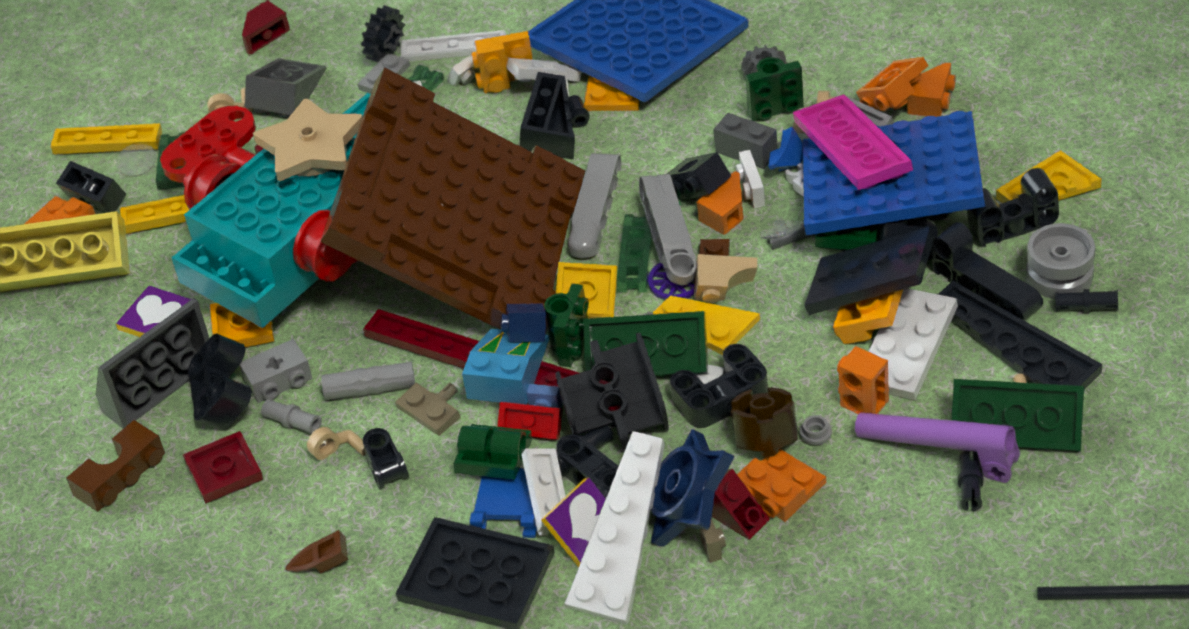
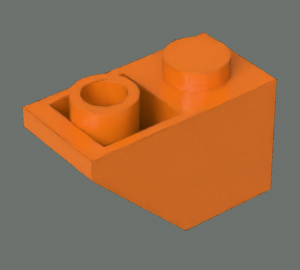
[907,62,956,117]
[697,171,743,235]

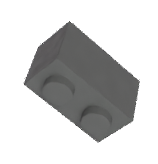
[713,113,778,169]

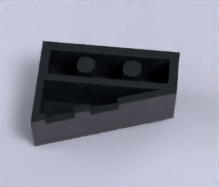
[520,72,575,159]

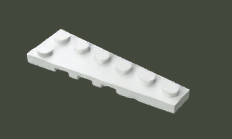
[565,431,665,624]

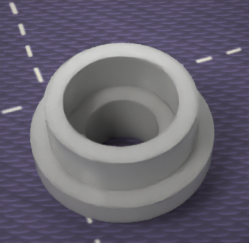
[800,415,832,445]

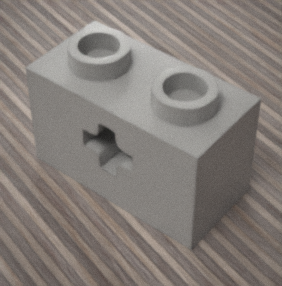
[239,338,313,403]

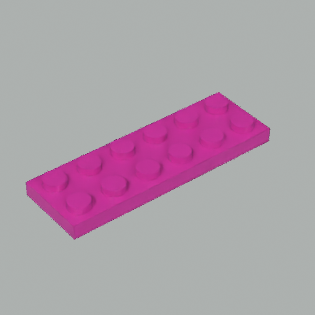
[793,94,913,190]

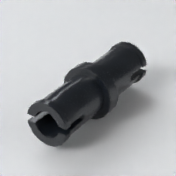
[1055,289,1118,313]
[957,451,984,511]

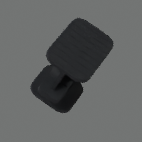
[555,333,669,450]

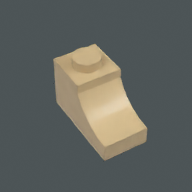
[694,254,757,303]

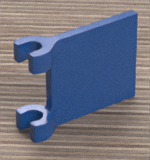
[469,468,537,538]

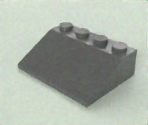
[95,298,209,429]

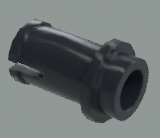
[568,95,590,128]

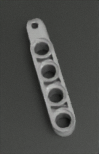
[568,153,621,258]
[639,174,697,285]

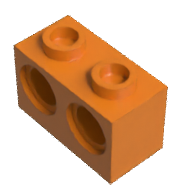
[837,346,889,414]

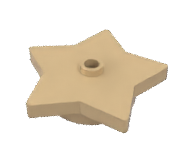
[253,98,363,181]

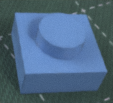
[527,384,563,408]

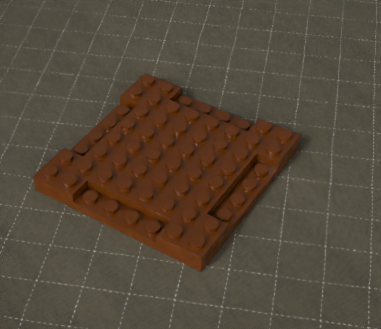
[320,67,585,334]

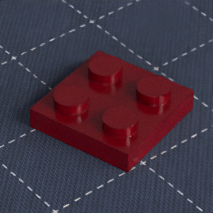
[183,431,264,504]

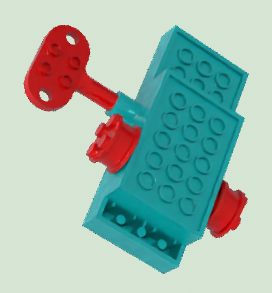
[160,93,371,328]

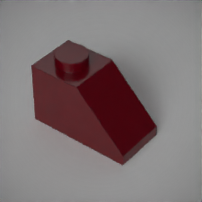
[242,0,290,56]

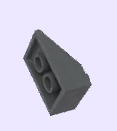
[244,58,327,118]

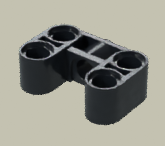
[966,168,1059,247]
[188,333,252,431]
[670,344,768,428]

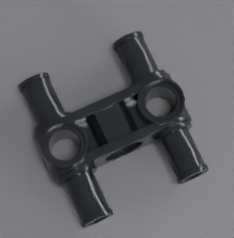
[556,426,619,498]

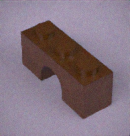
[66,420,165,512]

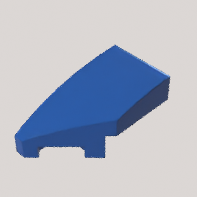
[768,127,803,171]

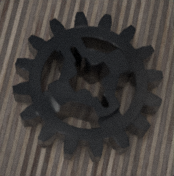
[361,5,405,63]

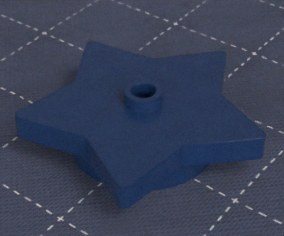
[651,429,734,547]

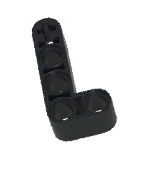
[932,222,1043,321]

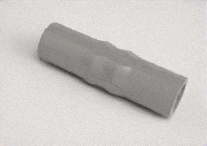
[321,362,415,400]

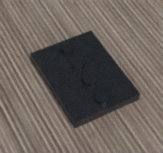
[804,226,934,315]
[396,517,555,629]

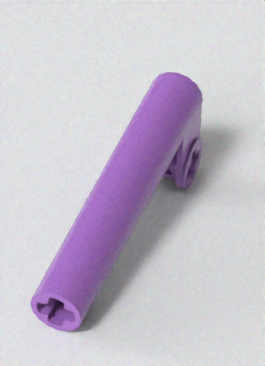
[855,412,1020,483]

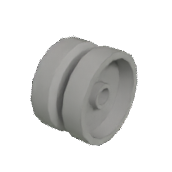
[1026,223,1096,299]

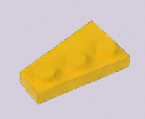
[996,150,1102,203]
[653,295,760,355]

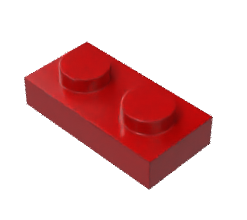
[497,402,563,440]

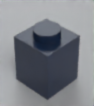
[501,303,546,342]

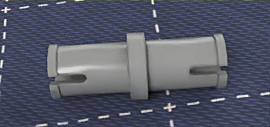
[261,399,322,434]

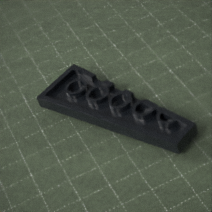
[938,281,1103,389]

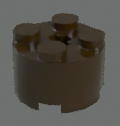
[731,387,798,457]

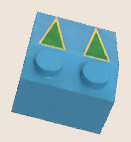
[462,329,549,404]

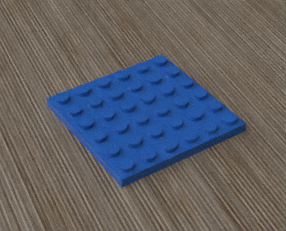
[528,0,749,102]
[803,111,985,235]

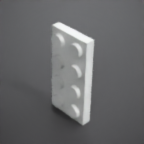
[869,288,958,400]

